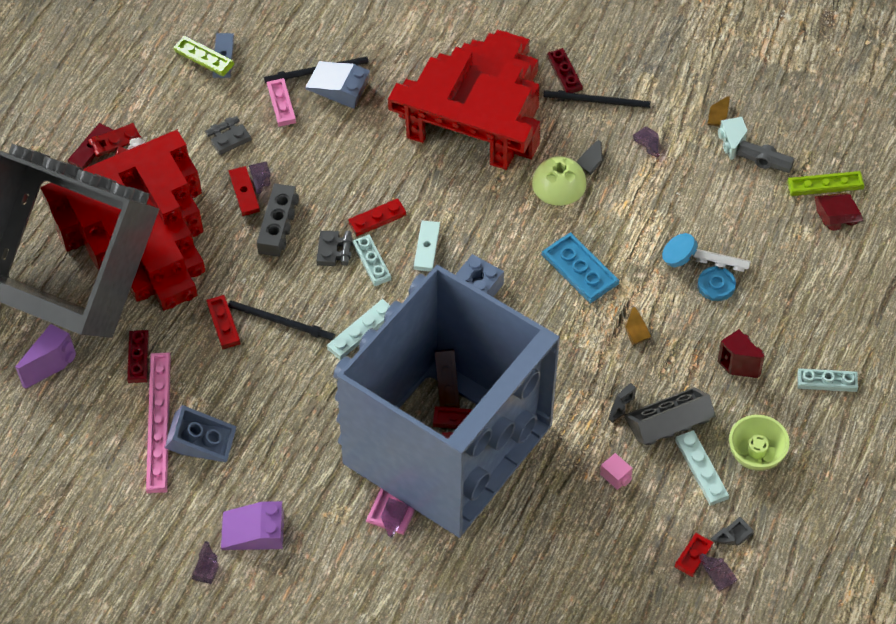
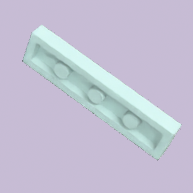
[327,299,390,360]
[675,430,729,506]

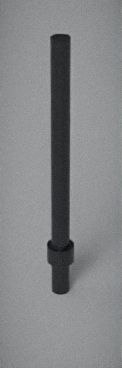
[264,56,369,84]
[543,90,651,108]
[228,300,336,341]

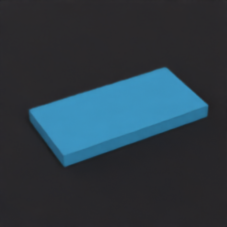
[542,232,619,304]

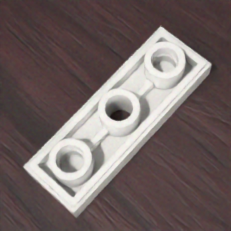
[694,249,751,272]

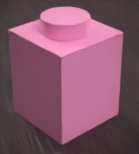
[600,453,633,490]

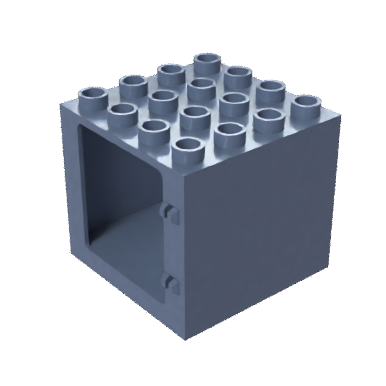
[333,265,560,538]

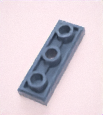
[212,33,234,78]

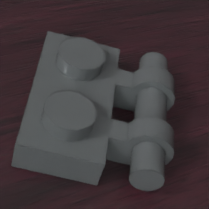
[205,116,251,155]
[316,230,353,266]

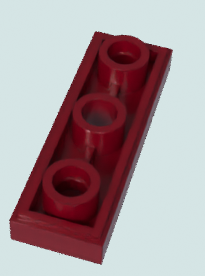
[547,48,583,93]
[67,123,114,169]
[127,330,149,383]

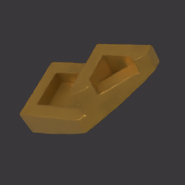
[707,96,730,127]
[624,307,651,345]

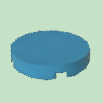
[662,233,698,267]
[698,266,736,301]

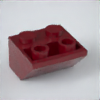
[717,329,765,378]

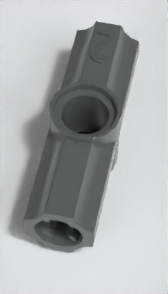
[737,140,795,173]

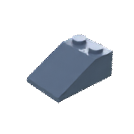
[305,61,370,109]
[164,405,236,462]

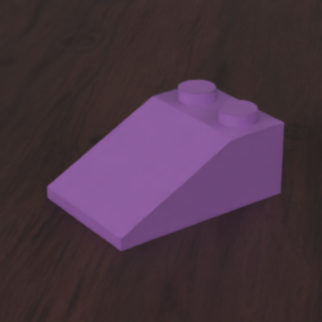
[15,324,76,389]
[221,501,284,550]

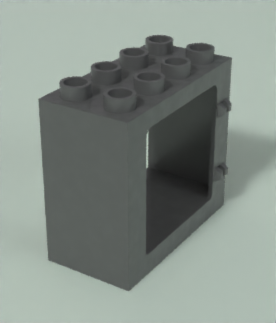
[0,144,159,338]

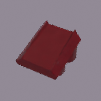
[815,193,863,231]

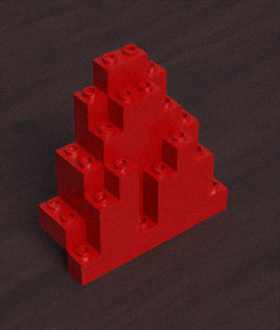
[388,29,540,170]
[40,129,206,311]

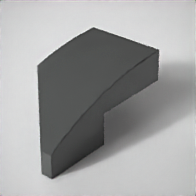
[577,140,604,174]
[711,517,754,546]

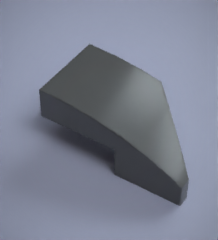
[609,383,636,423]

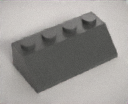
[624,387,716,445]

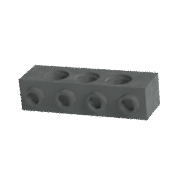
[257,183,299,257]

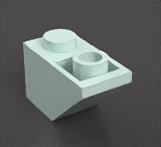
[718,117,747,160]

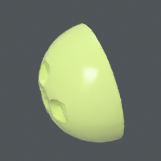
[532,156,587,206]
[729,415,790,471]

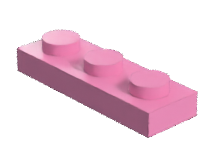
[267,78,296,127]

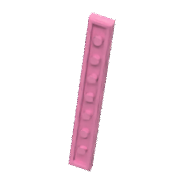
[146,352,171,493]

